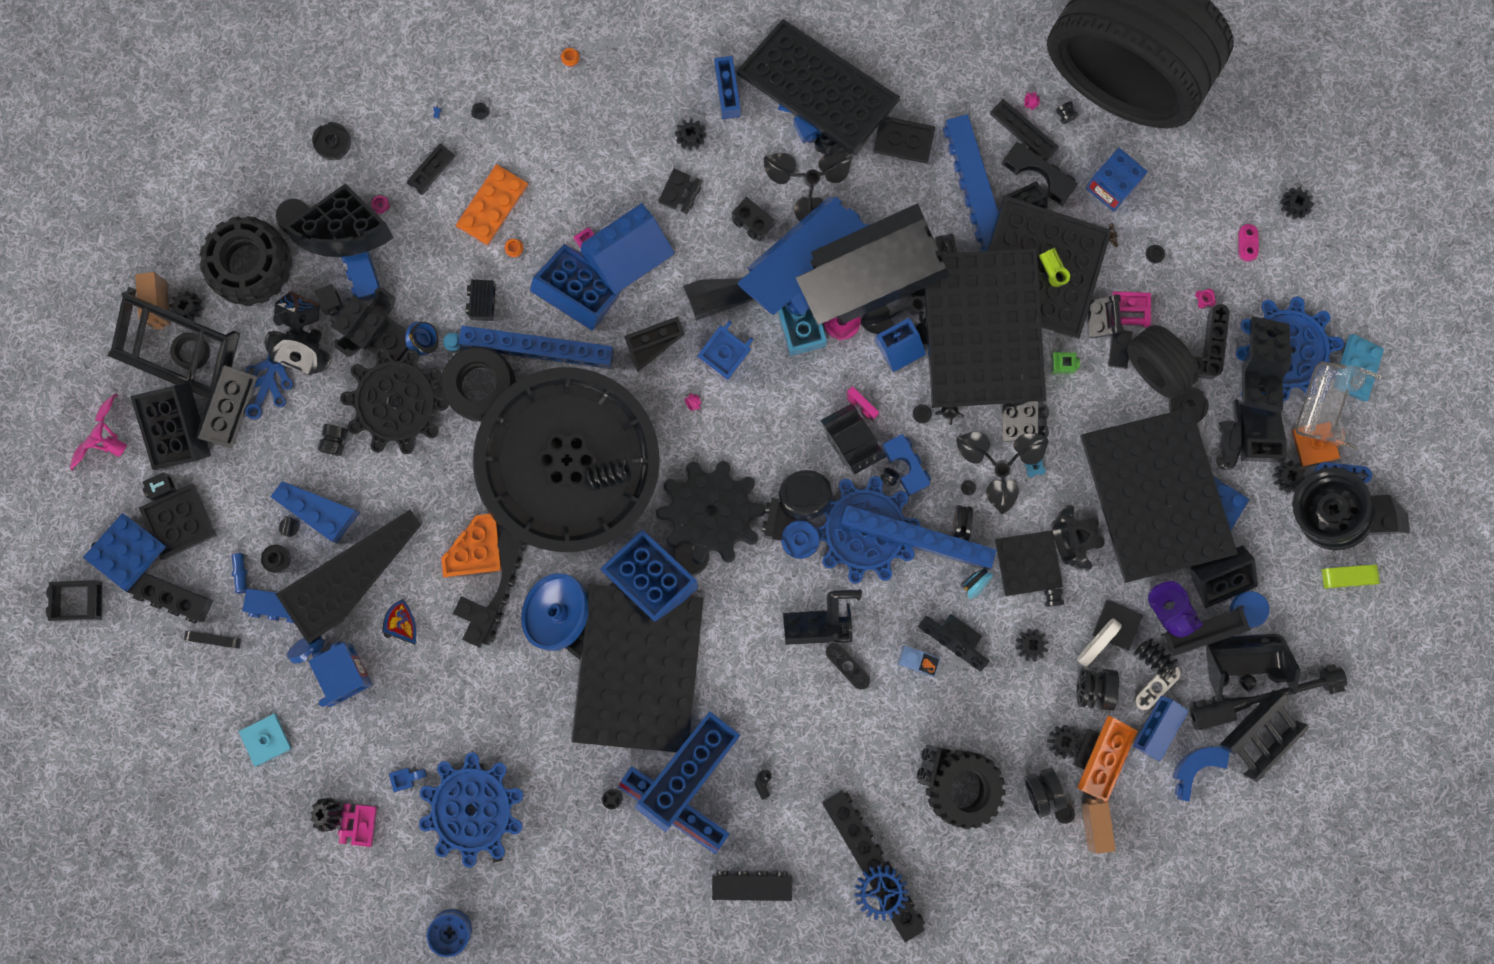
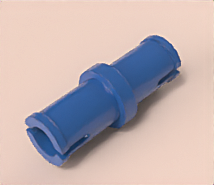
[231,553,248,594]

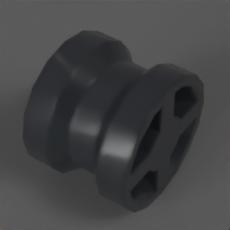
[1055,101,1079,124]
[1044,589,1065,607]
[602,789,622,810]

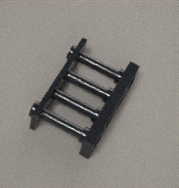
[1220,690,1310,782]

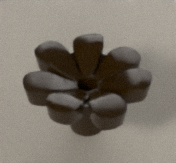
[1109,223,1119,247]

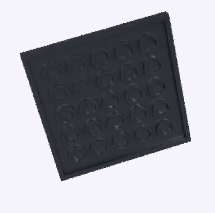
[987,196,1111,339]

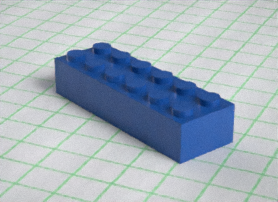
[635,711,741,833]

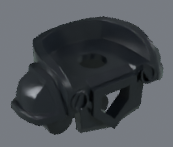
[264,327,332,376]
[1052,505,1105,571]

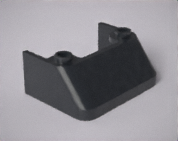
[1206,634,1301,699]

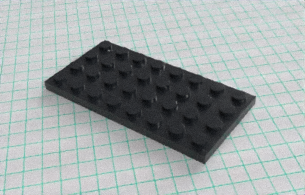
[736,19,900,154]

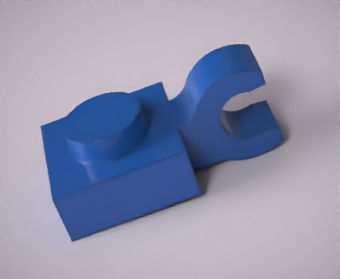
[389,768,427,792]

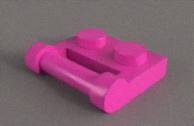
[1111,291,1151,327]

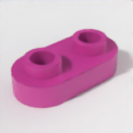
[1238,224,1259,262]

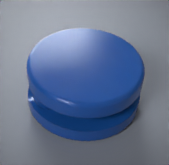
[1230,591,1270,628]

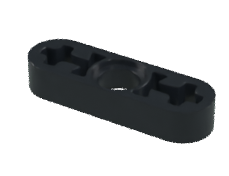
[184,631,241,649]
[826,643,870,690]

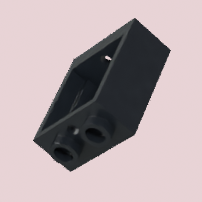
[46,580,103,622]

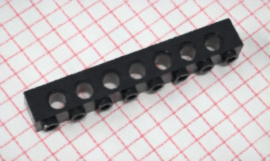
[822,790,926,943]

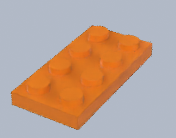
[456,164,528,246]
[1077,716,1137,802]

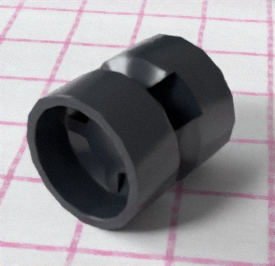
[317,424,348,456]

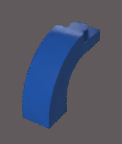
[1173,747,1230,802]

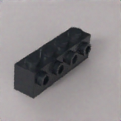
[712,870,792,901]

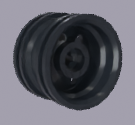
[1292,468,1376,551]

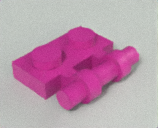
[338,803,377,847]

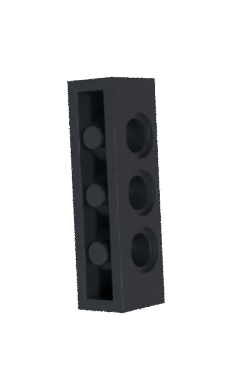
[127,572,213,624]

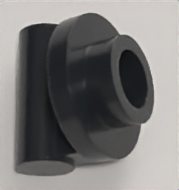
[279,516,299,537]

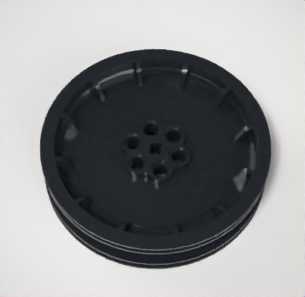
[473,367,660,552]

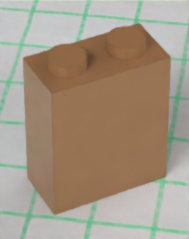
[135,272,171,330]
[1081,798,1116,854]

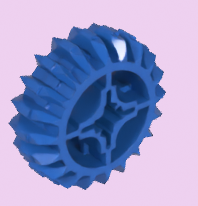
[854,865,909,921]

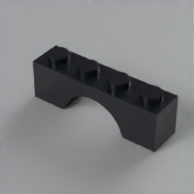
[1001,141,1078,206]

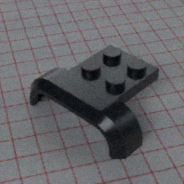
[334,288,408,361]

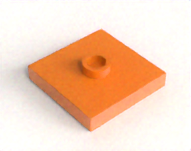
[1292,422,1340,467]

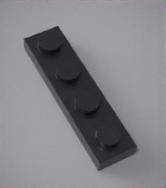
[990,99,1059,161]

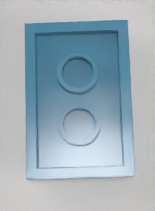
[1333,334,1384,402]

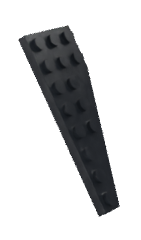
[275,509,421,644]

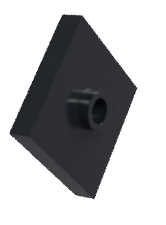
[1092,600,1143,651]

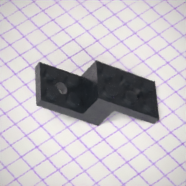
[1242,316,1291,413]

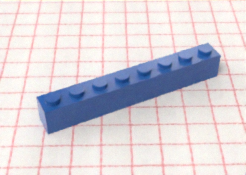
[943,114,999,251]
[840,505,997,570]

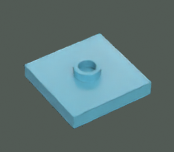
[238,714,292,767]

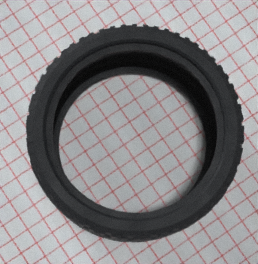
[1047,0,1234,129]

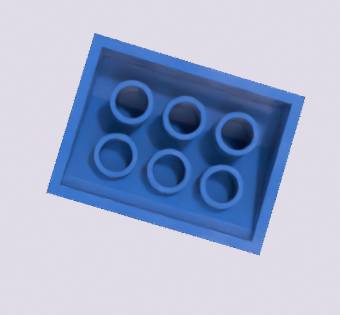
[581,203,675,295]
[530,244,622,331]
[600,529,698,622]

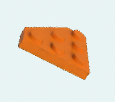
[441,514,502,578]

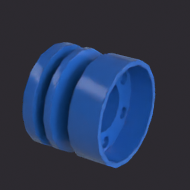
[426,909,472,958]

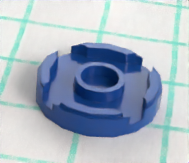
[781,520,820,559]
[287,635,325,664]

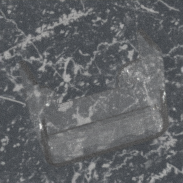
[1295,362,1381,450]

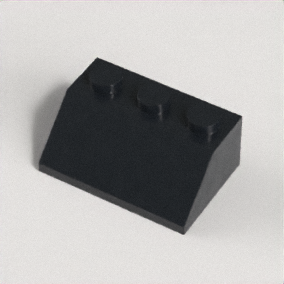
[1190,545,1258,608]

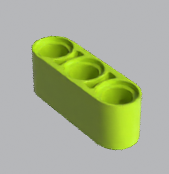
[1321,564,1380,589]

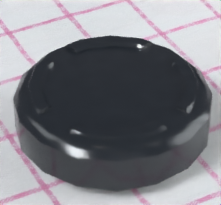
[779,470,832,520]

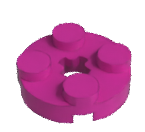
[823,317,861,341]

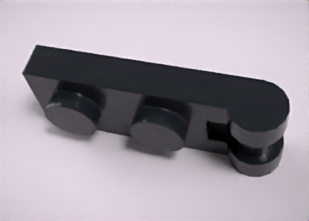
[407,143,455,195]

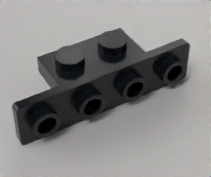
[918,613,990,671]

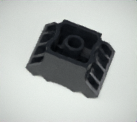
[820,403,886,475]

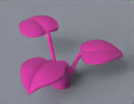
[70,393,127,471]

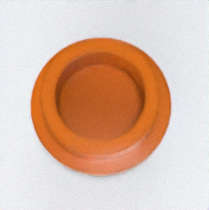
[561,48,580,67]
[504,239,523,257]

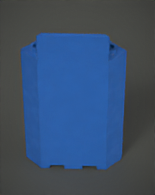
[737,197,871,315]

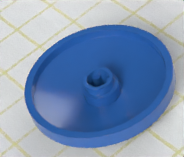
[521,573,589,651]

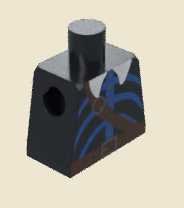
[273,291,320,329]

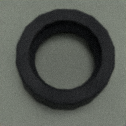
[170,333,210,370]

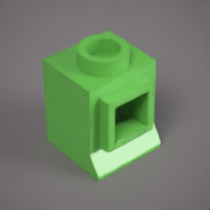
[1051,352,1080,374]

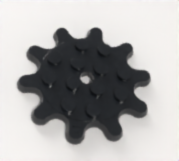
[340,348,449,454]
[656,461,766,564]

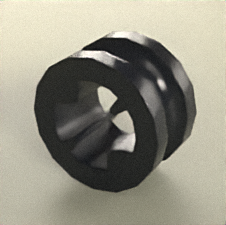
[880,468,900,486]

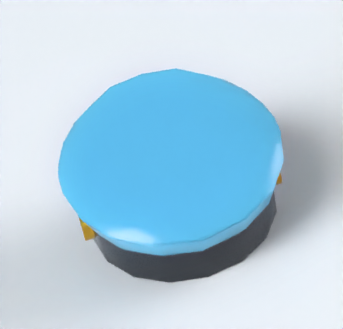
[960,568,993,599]

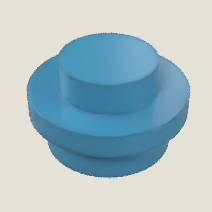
[443,333,461,352]

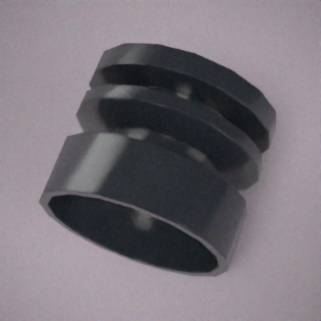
[1076,666,1119,711]

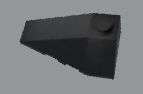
[683,278,754,321]

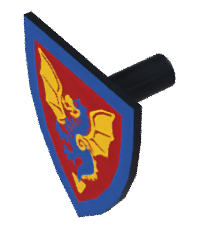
[382,599,416,645]

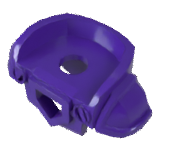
[1148,581,1203,638]

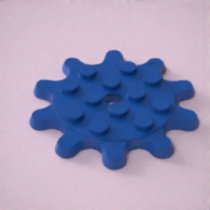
[1236,296,1344,401]
[815,476,921,584]
[419,752,523,868]

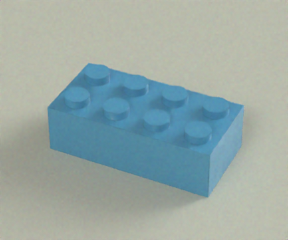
[777,304,827,357]

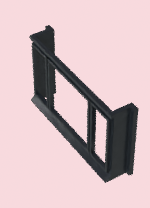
[107,287,241,398]

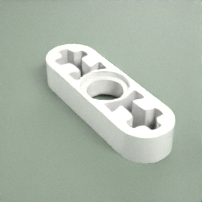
[1077,618,1122,667]
[1134,667,1180,710]

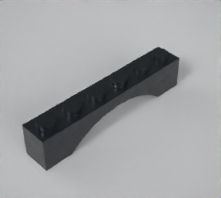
[483,529,528,646]

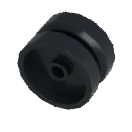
[1024,767,1067,818]

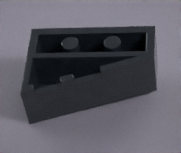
[624,316,684,373]

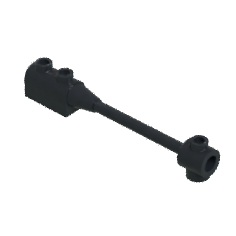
[1189,664,1347,730]

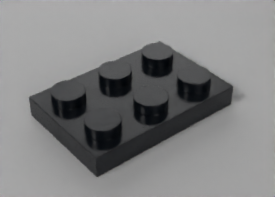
[873,116,936,164]

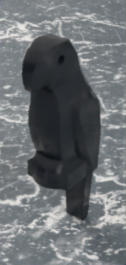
[1216,400,1243,470]

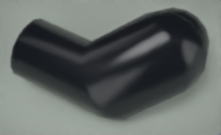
[754,770,772,800]

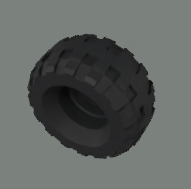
[199,216,292,306]

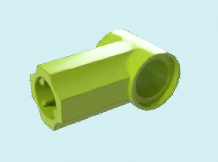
[1039,248,1070,287]

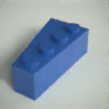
[270,481,360,544]

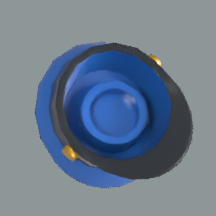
[405,321,439,356]

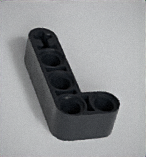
[1194,304,1230,379]

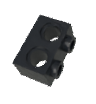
[732,196,775,241]

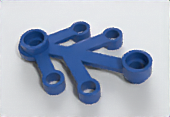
[245,354,293,420]

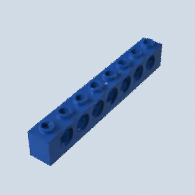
[459,326,614,369]

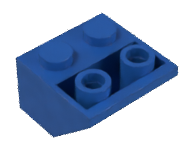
[874,317,926,373]

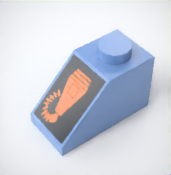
[897,646,940,677]

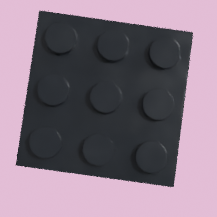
[139,483,217,560]
[995,530,1063,596]

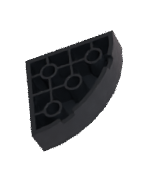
[284,183,394,257]

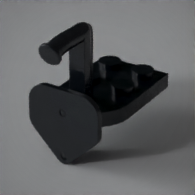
[783,589,862,645]

